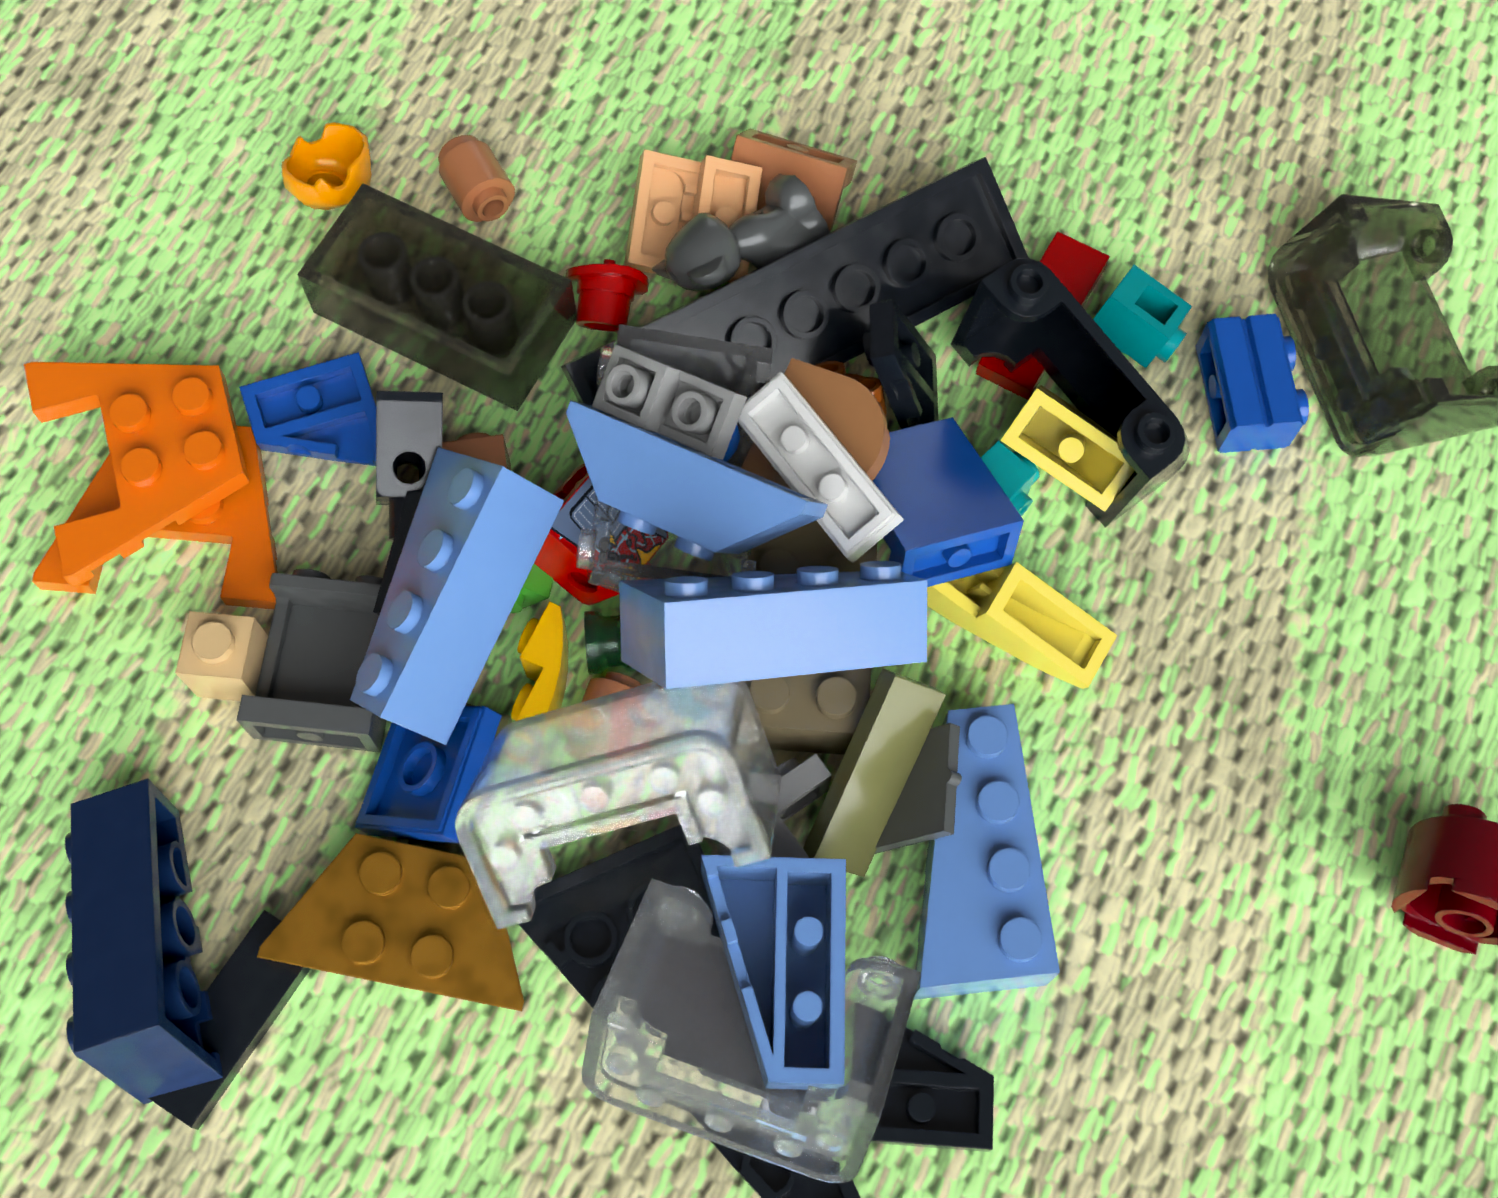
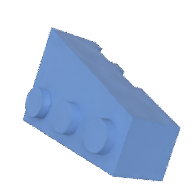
[701,855,846,1091]

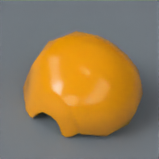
[281,122,372,210]

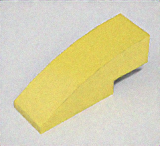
[927,562,1117,689]

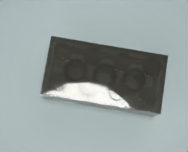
[297,183,577,411]

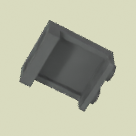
[236,569,387,753]

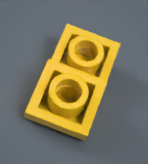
[511,601,568,754]

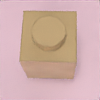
[175,611,268,701]

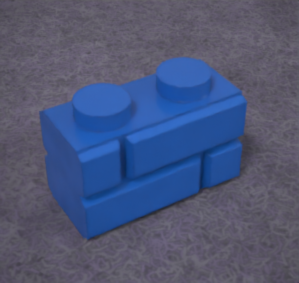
[1195,314,1309,453]

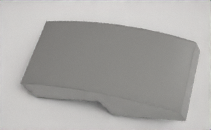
[592,344,747,459]

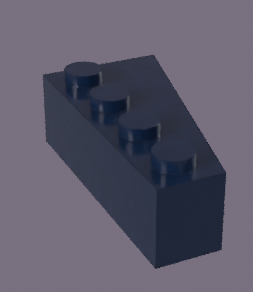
[65,778,223,1104]

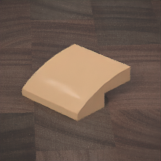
[624,149,762,282]

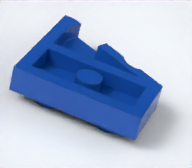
[239,352,376,466]

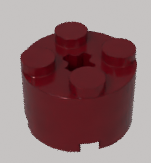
[1391,804,1498,955]

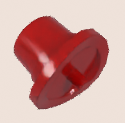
[565,259,649,333]

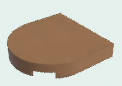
[742,358,890,489]

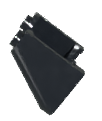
[951,258,1190,528]

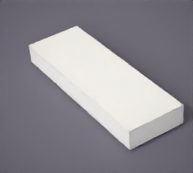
[738,371,904,563]

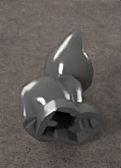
[652,174,830,292]

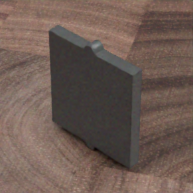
[875,723,962,854]

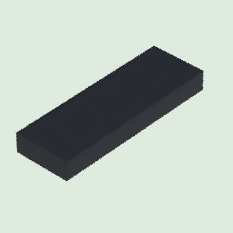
[148,910,311,1130]

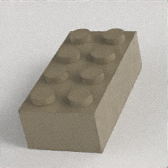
[733,521,878,755]

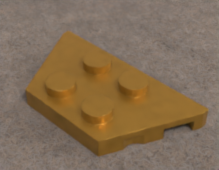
[257,833,524,1012]

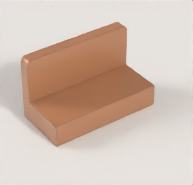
[731,128,857,232]

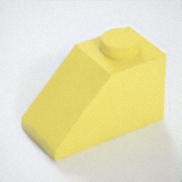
[1000,385,1135,512]

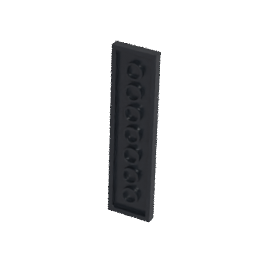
[561,157,1029,406]

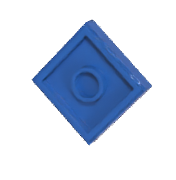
[355,706,502,843]

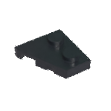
[863,299,939,429]
[847,999,994,1152]

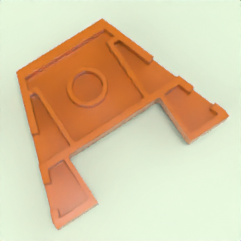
[24,362,250,587]
[32,426,278,609]

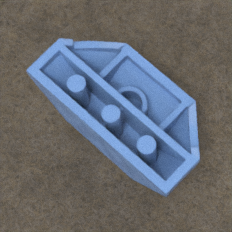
[566,400,828,561]

